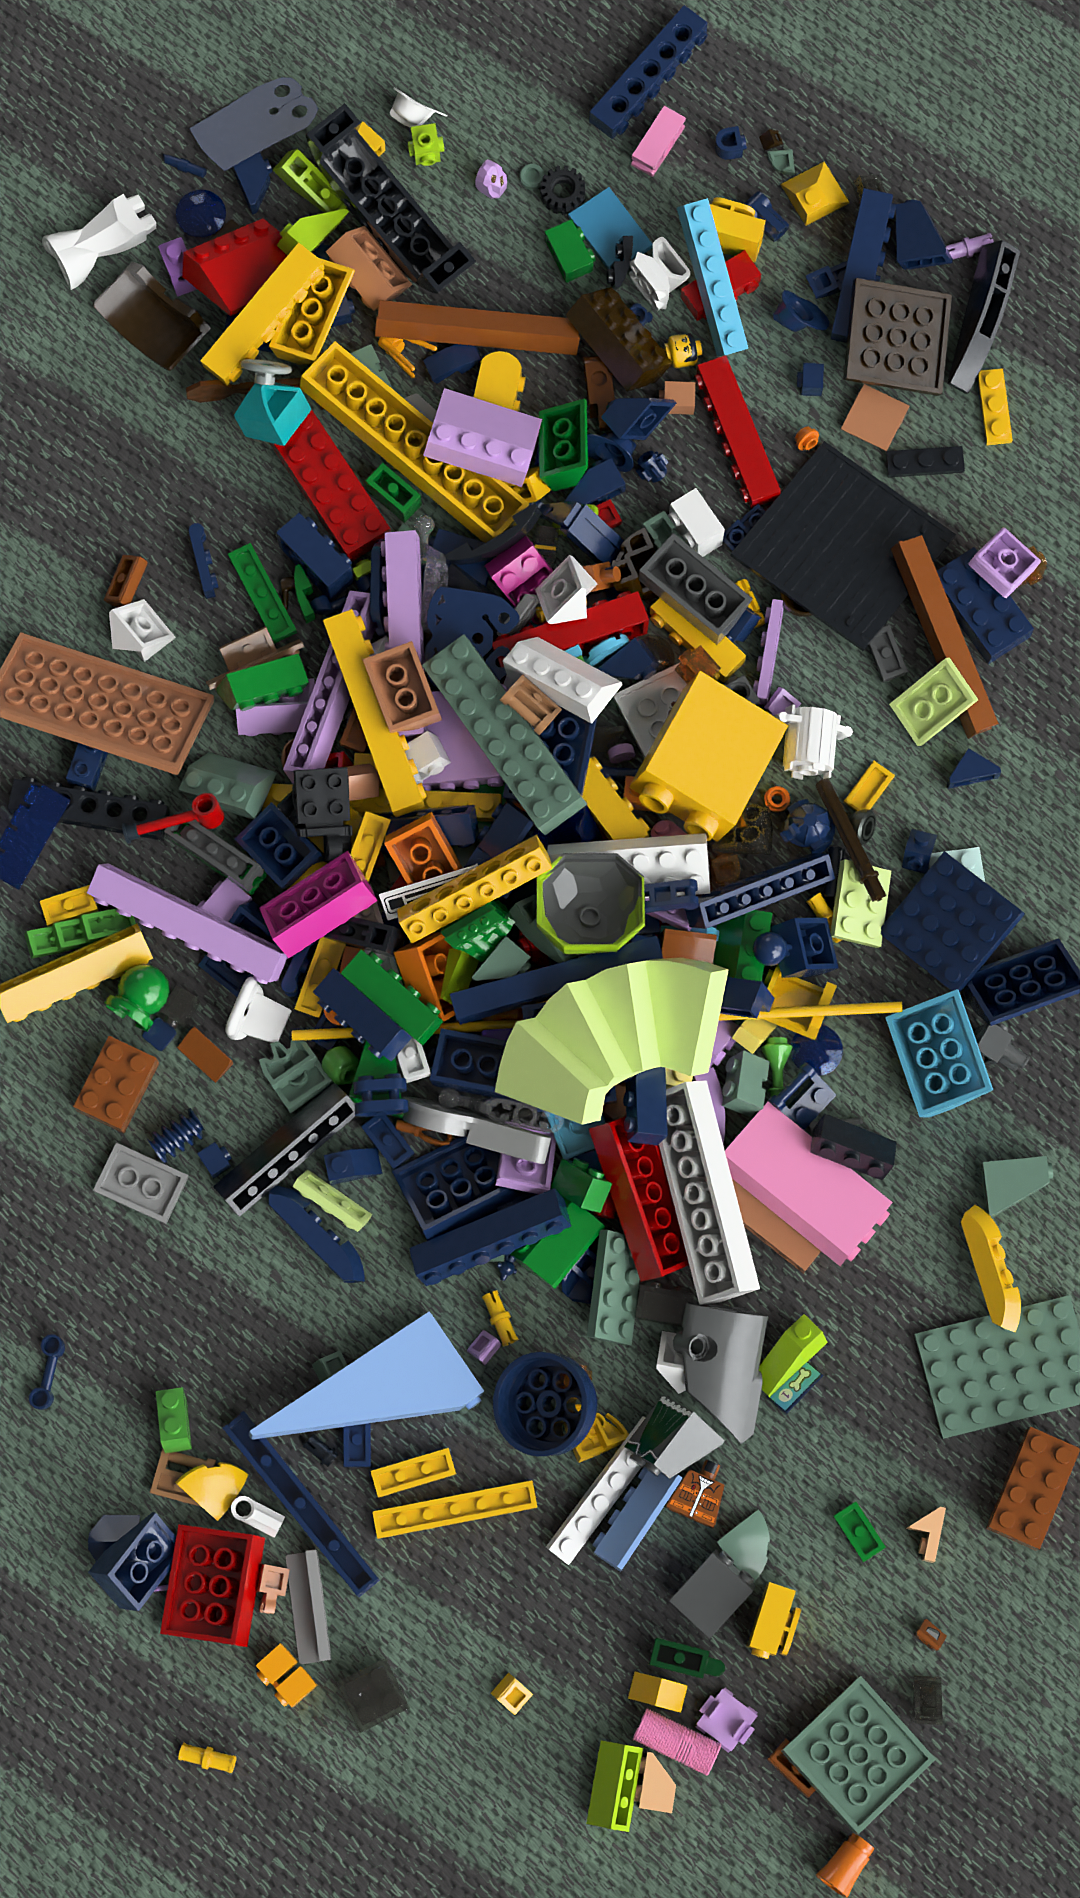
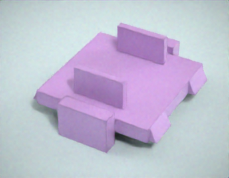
[696,1688,758,1753]

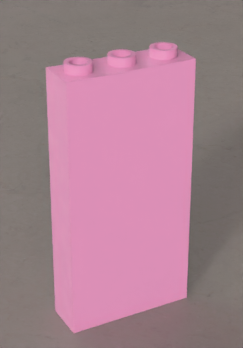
[725,1102,893,1266]

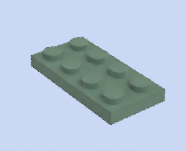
[587,1230,640,1346]

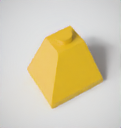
[781,162,849,226]

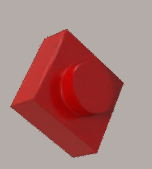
[597,499,622,529]

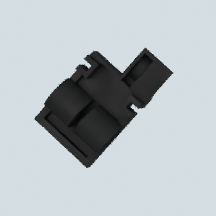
[292,767,353,861]

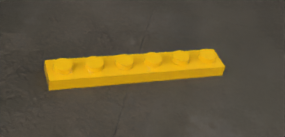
[373,1480,538,1539]

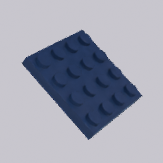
[880,851,1025,992]

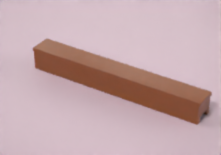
[375,300,580,355]
[891,535,999,739]

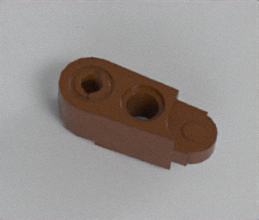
[583,356,615,431]

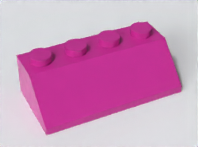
[259,851,377,958]

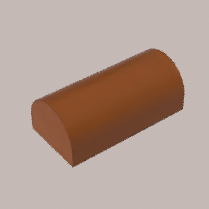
[104,555,148,608]
[767,1739,815,1798]

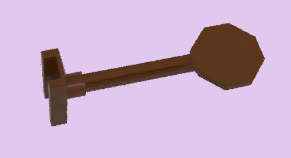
[186,353,324,410]

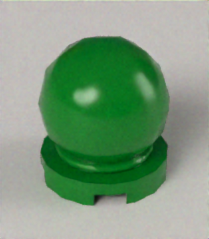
[104,965,170,1032]

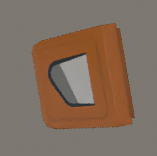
[914,1619,947,1651]

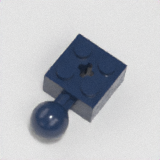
[753,918,839,978]

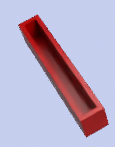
[694,355,781,509]

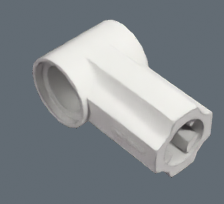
[231,1496,285,1538]

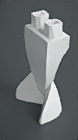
[42,194,156,290]

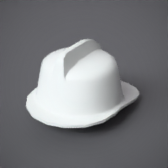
[390,87,448,127]

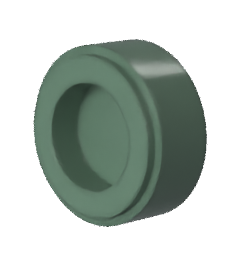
[519,164,544,190]

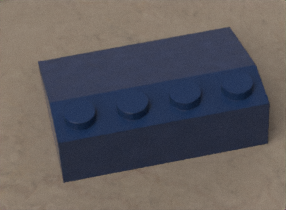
[503,706,597,806]
[964,938,1080,1026]
[392,1136,523,1241]

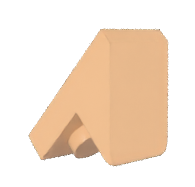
[906,1507,946,1563]

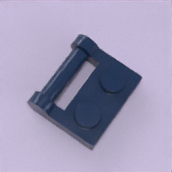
[769,1062,836,1130]

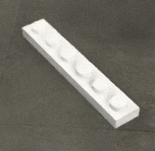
[546,1417,645,1565]

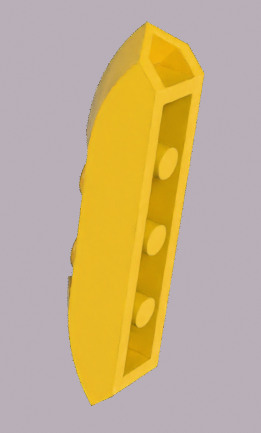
[961,1205,1021,1332]

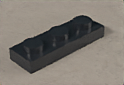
[886,446,965,478]

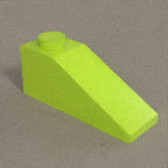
[273,149,346,213]
[277,208,349,255]
[759,1314,828,1398]

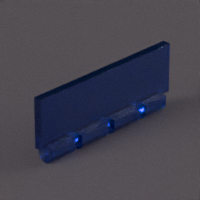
[0,784,71,890]

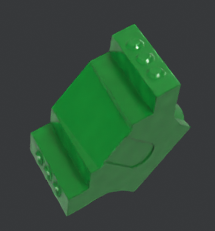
[440,898,515,963]

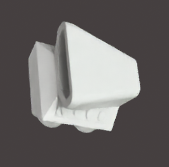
[629,237,690,311]

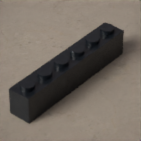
[213,1082,355,1217]

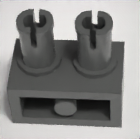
[974,1023,1030,1072]

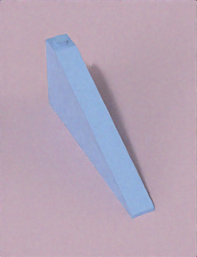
[249,1311,484,1440]

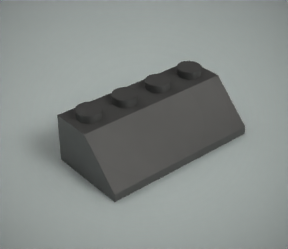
[639,533,753,645]

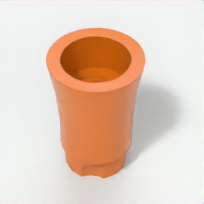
[816,1833,874,1898]

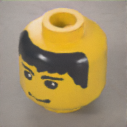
[664,333,702,368]

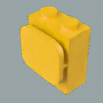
[710,197,765,262]
[747,1582,801,1659]

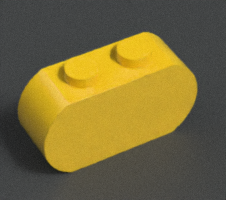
[474,351,526,412]

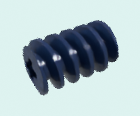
[147,1108,205,1163]

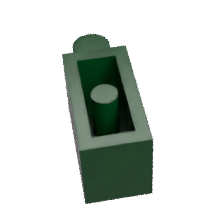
[649,1638,725,1679]

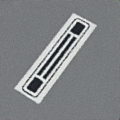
[379,864,478,920]

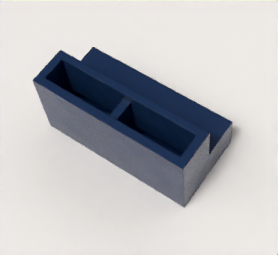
[720,977,774,1019]

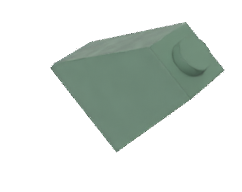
[980,1156,1053,1218]

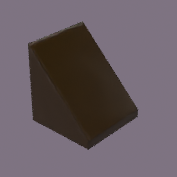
[759,129,783,151]

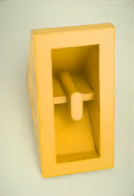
[628,1672,687,1713]

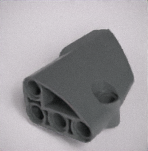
[673,1302,768,1444]

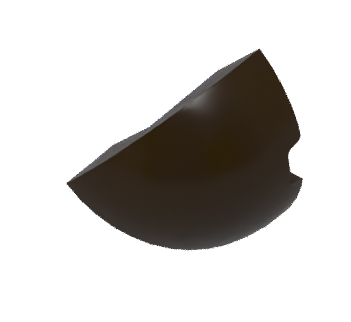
[612,527,659,600]

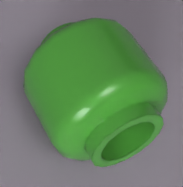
[322,1046,360,1085]

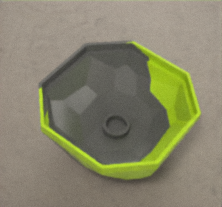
[537,853,645,954]

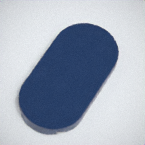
[370,538,389,638]

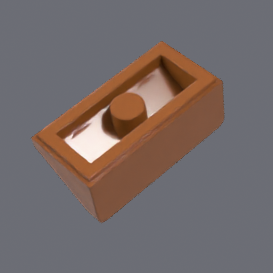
[177,1027,234,1083]

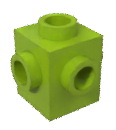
[408,123,444,166]

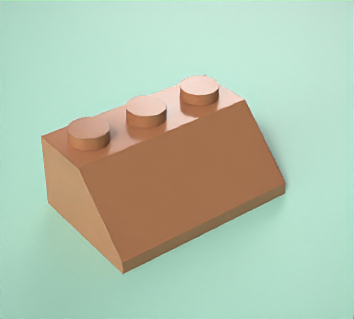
[326,226,412,311]
[363,641,442,733]

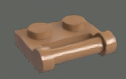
[499,674,562,735]
[150,1449,216,1508]

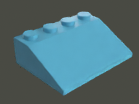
[885,989,993,1118]

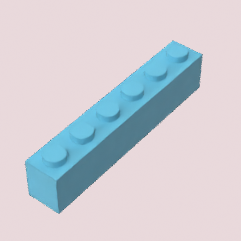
[677,198,748,357]

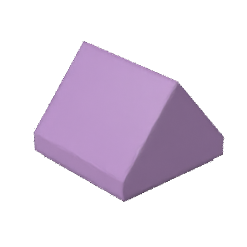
[467,1330,502,1365]

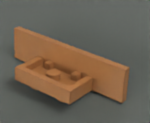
[206,627,304,690]

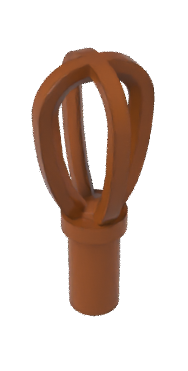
[395,1119,452,1147]

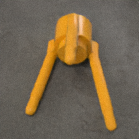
[378,337,437,378]

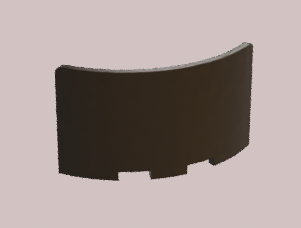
[93,262,211,371]

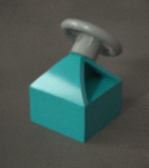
[234,359,312,446]

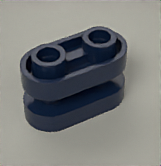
[353,1073,409,1117]

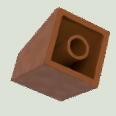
[657,928,717,964]

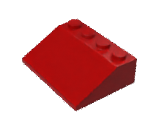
[182,218,288,316]
[160,1524,265,1647]

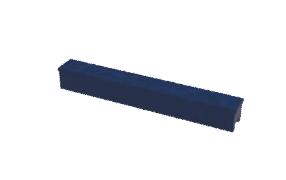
[450,936,663,1025]
[223,1411,380,1597]

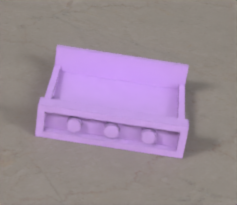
[407,684,510,792]

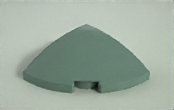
[716,1509,770,1582]

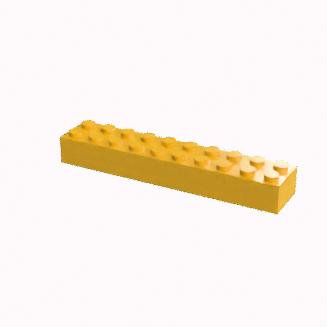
[300,341,530,543]

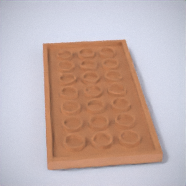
[0,632,214,775]

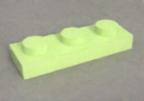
[293,1169,372,1232]

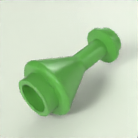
[761,1037,793,1097]

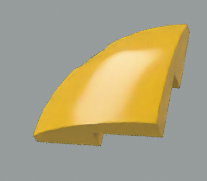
[563,1404,629,1463]
[175,1462,249,1521]

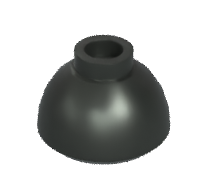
[847,809,876,845]

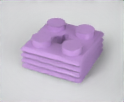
[968,527,1041,598]

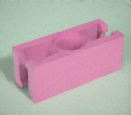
[631,106,686,177]

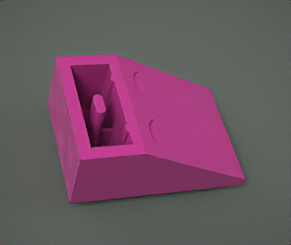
[485,536,553,626]

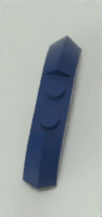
[269,1186,365,1283]

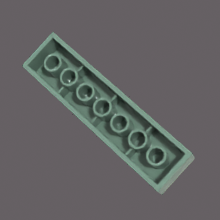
[422,634,587,835]

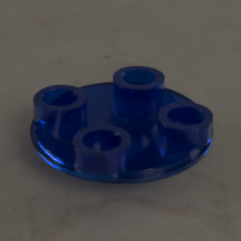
[176,190,226,237]
[790,1025,843,1076]

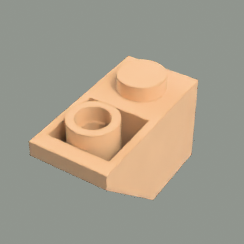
[634,1752,676,1813]

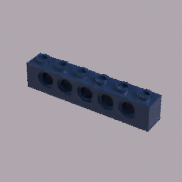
[589,5,708,139]
[685,853,835,929]

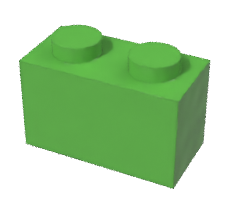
[156,1387,192,1453]

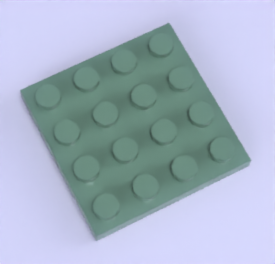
[781,1676,936,1835]

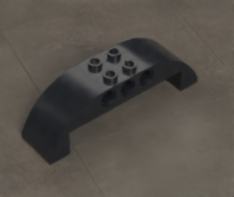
[306,103,476,294]

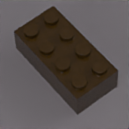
[565,287,673,392]

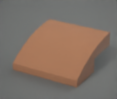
[841,384,910,451]

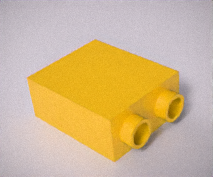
[629,671,788,842]

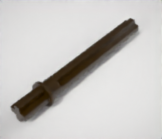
[816,778,886,902]

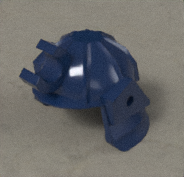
[780,799,835,853]

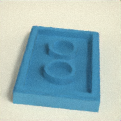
[568,187,653,269]

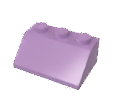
[236,678,315,736]

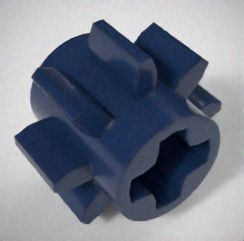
[636,451,669,483]

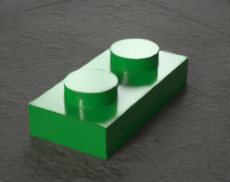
[833,1502,886,1562]

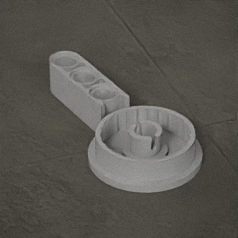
[402,1097,551,1164]

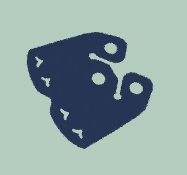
[425,586,520,686]

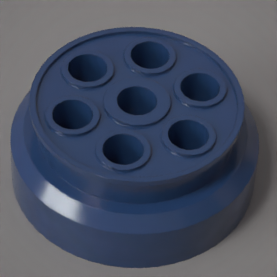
[493,1352,597,1456]

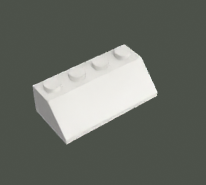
[503,637,622,724]

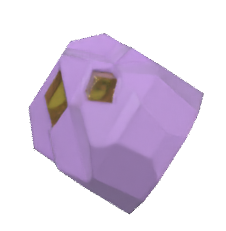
[475,159,507,199]

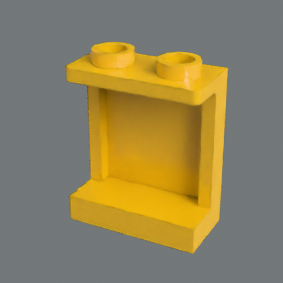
[763,964,837,1040]

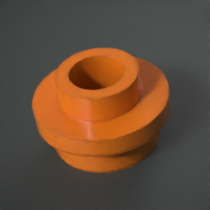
[795,426,819,451]
[764,786,790,812]

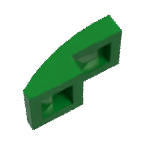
[295,564,315,624]

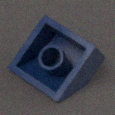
[601,398,677,440]
[477,800,534,858]

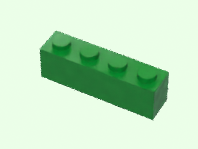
[340,949,444,1045]

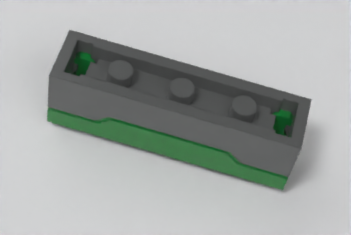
[164,811,267,896]

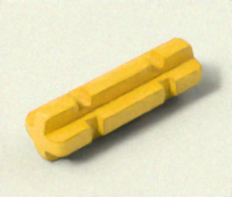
[735,579,765,628]

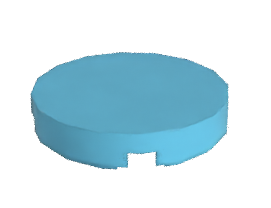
[583,634,630,668]

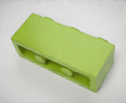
[586,1740,643,1832]

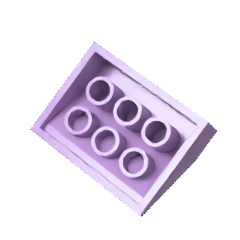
[423,388,542,487]

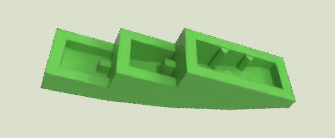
[24,908,136,959]

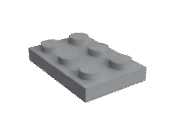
[93,1143,189,1224]

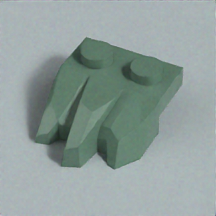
[259,1040,333,1114]

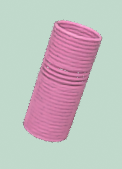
[633,1708,721,1776]

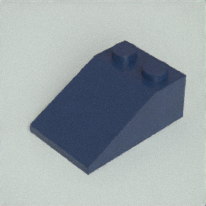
[198,900,278,997]
[88,1512,176,1611]

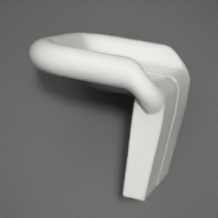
[225,977,292,1043]

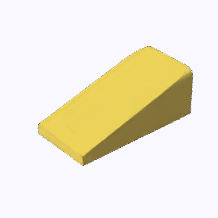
[732,1019,777,1054]

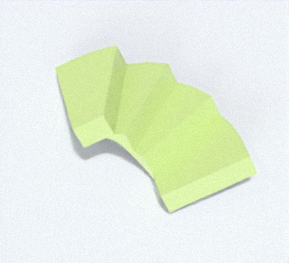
[495,958,729,1124]

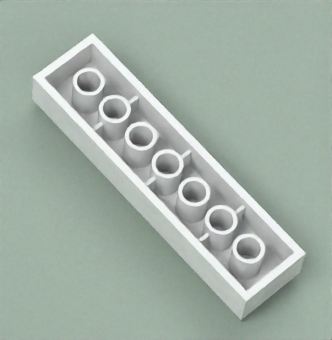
[659,1081,760,1305]

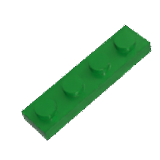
[228,543,297,644]

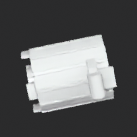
[774,705,853,780]

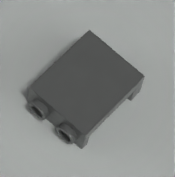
[670,1549,756,1639]

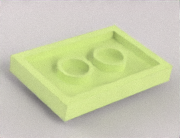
[889,658,978,746]
[830,859,891,948]

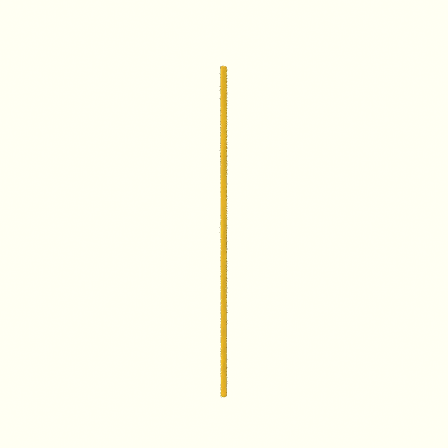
[292,1002,902,1041]

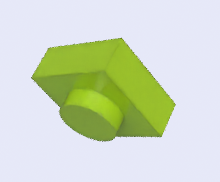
[352,559,371,580]

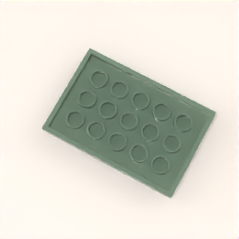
[914,1295,1080,1439]

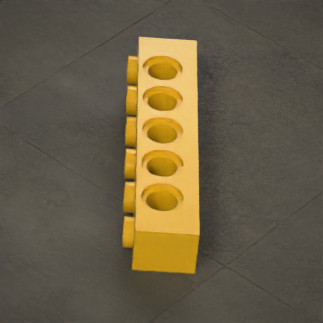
[397,834,552,943]

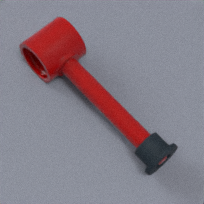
[122,793,224,844]

